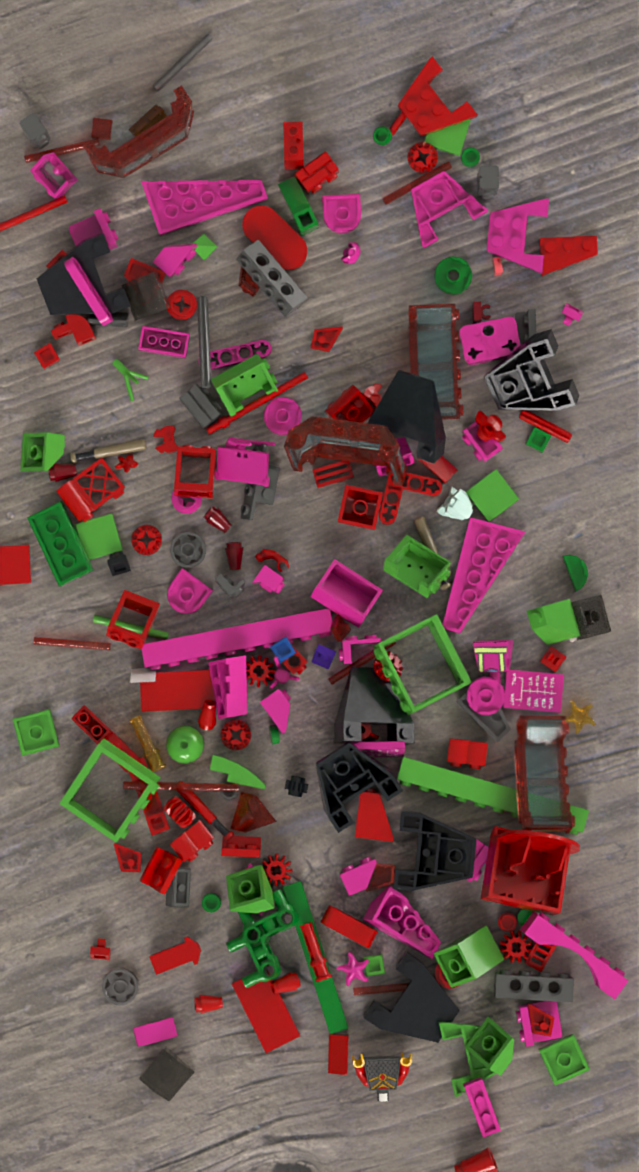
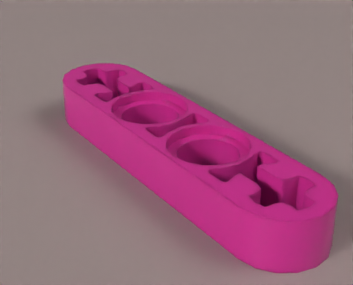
[64,257,113,326]
[199,340,272,370]

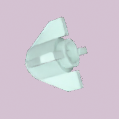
[436,487,473,520]

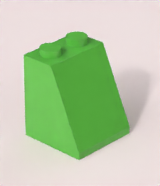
[433,925,504,988]

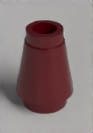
[48,464,77,482]
[203,506,232,533]
[225,542,244,570]

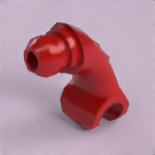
[255,549,289,572]

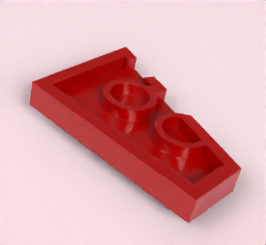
[539,235,598,277]

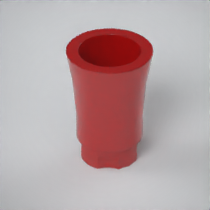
[454,1147,499,1172]

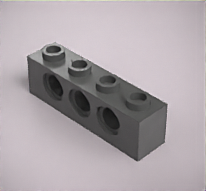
[236,240,307,317]
[494,969,574,1002]

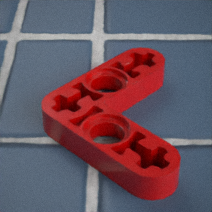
[379,470,442,525]

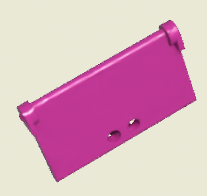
[215,446,270,487]

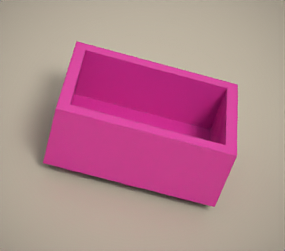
[310,559,383,628]

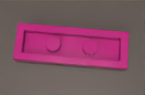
[463,1077,501,1138]

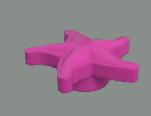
[336,952,369,986]

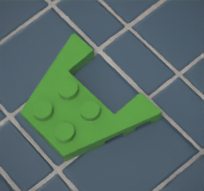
[439,1022,496,1097]

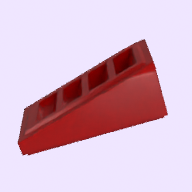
[524,942,557,972]

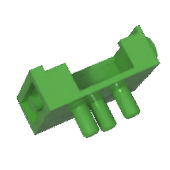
[211,354,278,417]
[383,535,451,598]

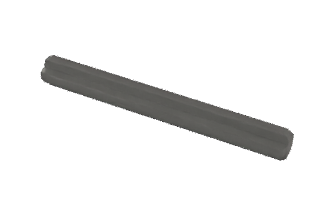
[197,296,211,388]

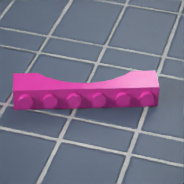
[520,911,628,999]

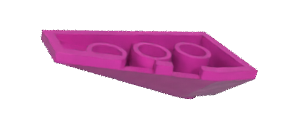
[363,886,441,959]

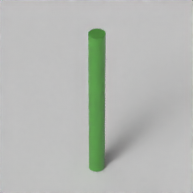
[93,615,169,640]

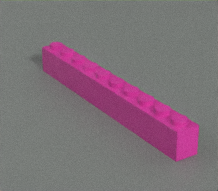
[142,608,334,671]

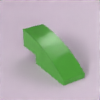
[210,754,266,789]

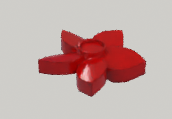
[115,454,138,473]

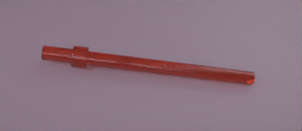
[123,780,239,792]

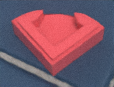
[492,257,503,276]

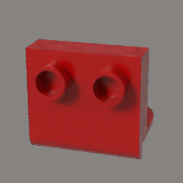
[480,826,580,916]

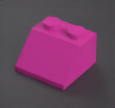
[260,689,291,733]

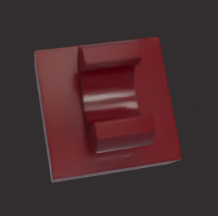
[472,301,491,324]

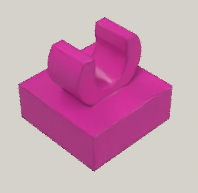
[562,303,583,326]

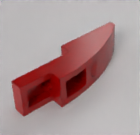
[71,705,141,773]

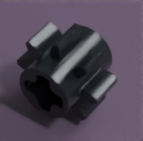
[285,776,309,797]

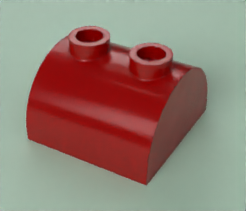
[324,385,375,437]
[338,485,383,530]

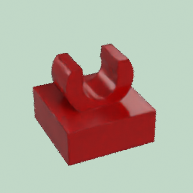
[539,646,566,673]
[90,938,111,960]

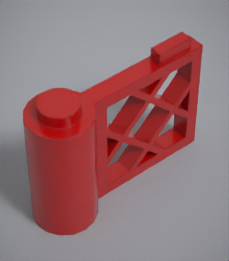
[56,458,125,523]

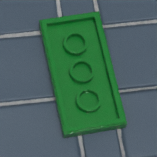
[27,501,94,587]

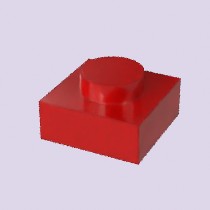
[34,343,60,370]

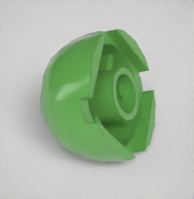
[166,725,205,764]

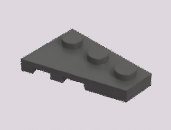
[456,675,511,743]

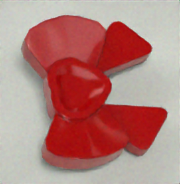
[363,383,382,409]
[153,426,178,453]

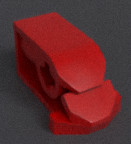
[149,936,201,975]

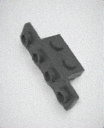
[241,444,280,520]

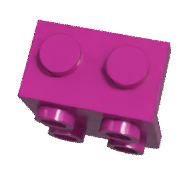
[69,208,119,250]
[338,635,381,665]
[516,1001,562,1047]

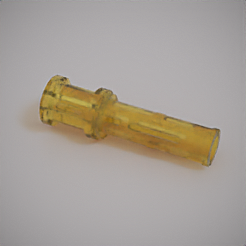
[129,715,167,772]

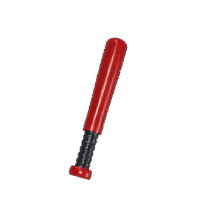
[175,781,234,842]

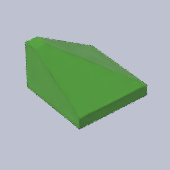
[192,234,217,261]

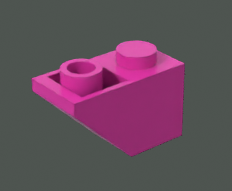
[153,243,198,277]
[340,856,377,896]

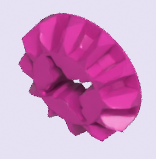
[171,491,202,514]

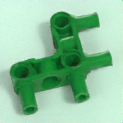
[226,889,299,988]

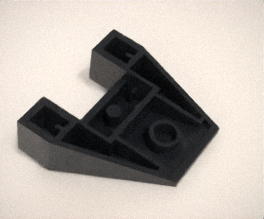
[36,234,131,315]
[484,329,579,411]
[365,370,446,464]
[334,667,415,746]
[316,742,403,833]
[393,810,476,891]
[363,951,460,1043]

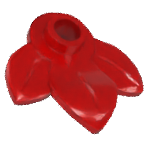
[475,410,506,442]

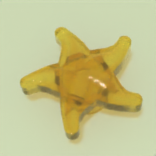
[562,701,596,734]

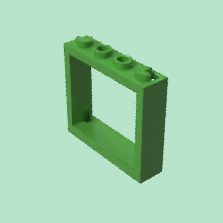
[373,614,472,715]
[59,738,161,843]

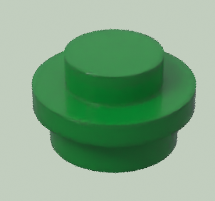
[373,126,392,146]

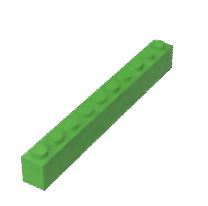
[396,757,589,835]

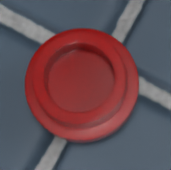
[498,912,517,932]

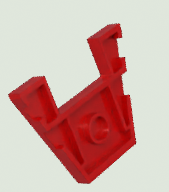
[398,56,478,136]

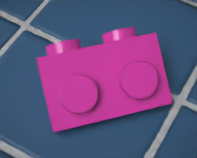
[461,421,503,463]

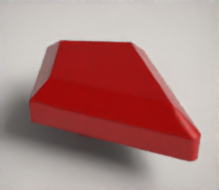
[310,326,343,352]
[114,843,142,872]
[528,1003,554,1037]

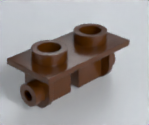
[128,104,169,144]

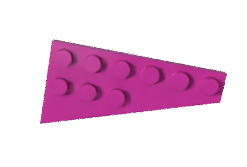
[141,180,268,236]
[442,517,525,634]

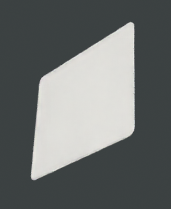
[130,668,156,683]

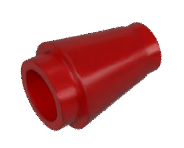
[198,700,216,730]
[270,972,301,994]
[194,995,223,1014]

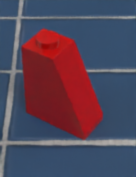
[355,788,394,842]

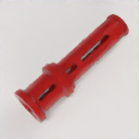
[300,922,332,982]

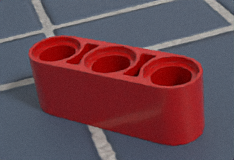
[320,905,378,948]

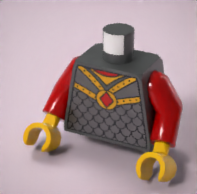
[352,1052,412,1102]

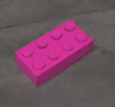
[138,326,190,359]

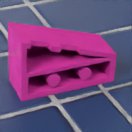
[208,655,247,719]

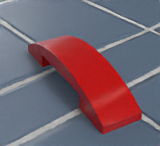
[129,757,170,836]

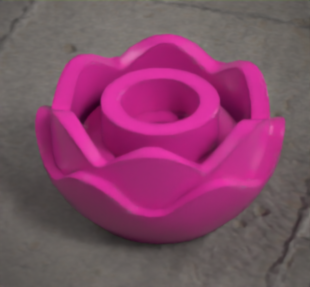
[341,242,361,264]

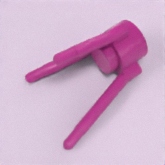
[225,437,275,456]
[269,656,300,689]

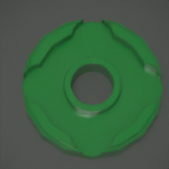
[434,256,472,295]

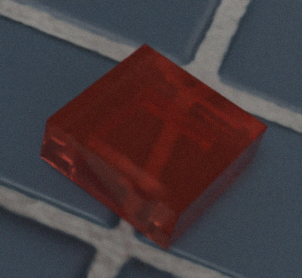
[91,118,113,140]

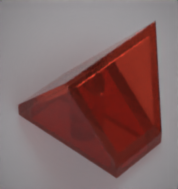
[230,792,277,833]

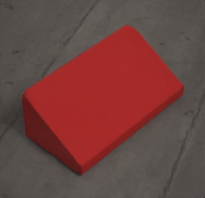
[417,456,458,484]
[328,1034,349,1075]

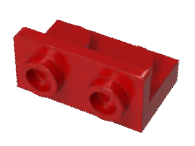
[221,836,261,858]
[139,847,183,895]

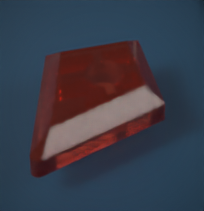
[238,267,260,297]
[330,615,351,642]
[366,864,395,892]

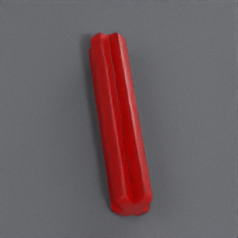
[519,410,572,443]

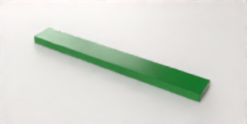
[283,881,348,1034]

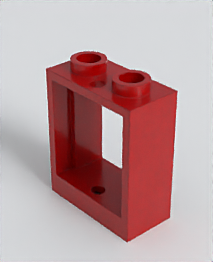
[283,122,304,170]
[174,445,216,499]
[106,590,160,650]

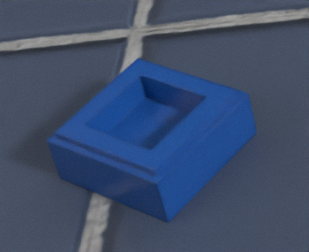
[270,637,296,663]

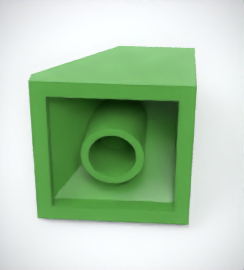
[20,432,65,472]
[527,599,580,645]
[226,865,275,913]
[465,1017,514,1076]

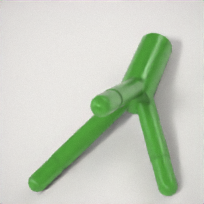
[112,359,149,401]

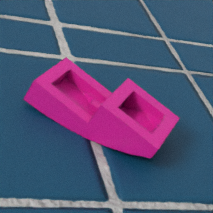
[133,1017,178,1047]

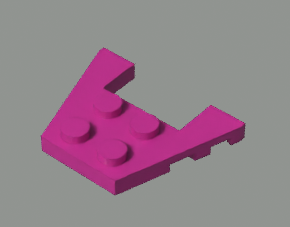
[411,171,488,249]
[487,198,549,274]

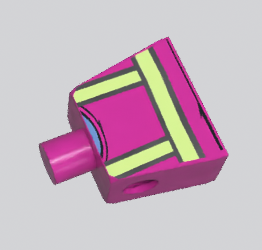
[473,640,513,683]

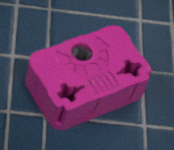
[460,317,521,365]

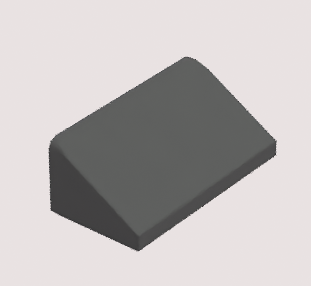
[88,312,129,327]
[166,868,191,907]

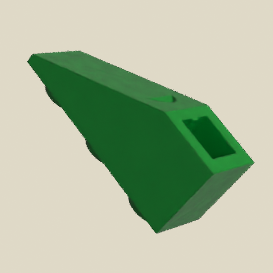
[278,177,319,236]

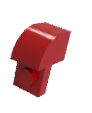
[51,314,96,346]

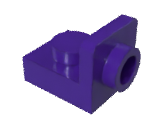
[312,644,336,669]

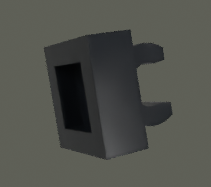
[107,551,131,576]

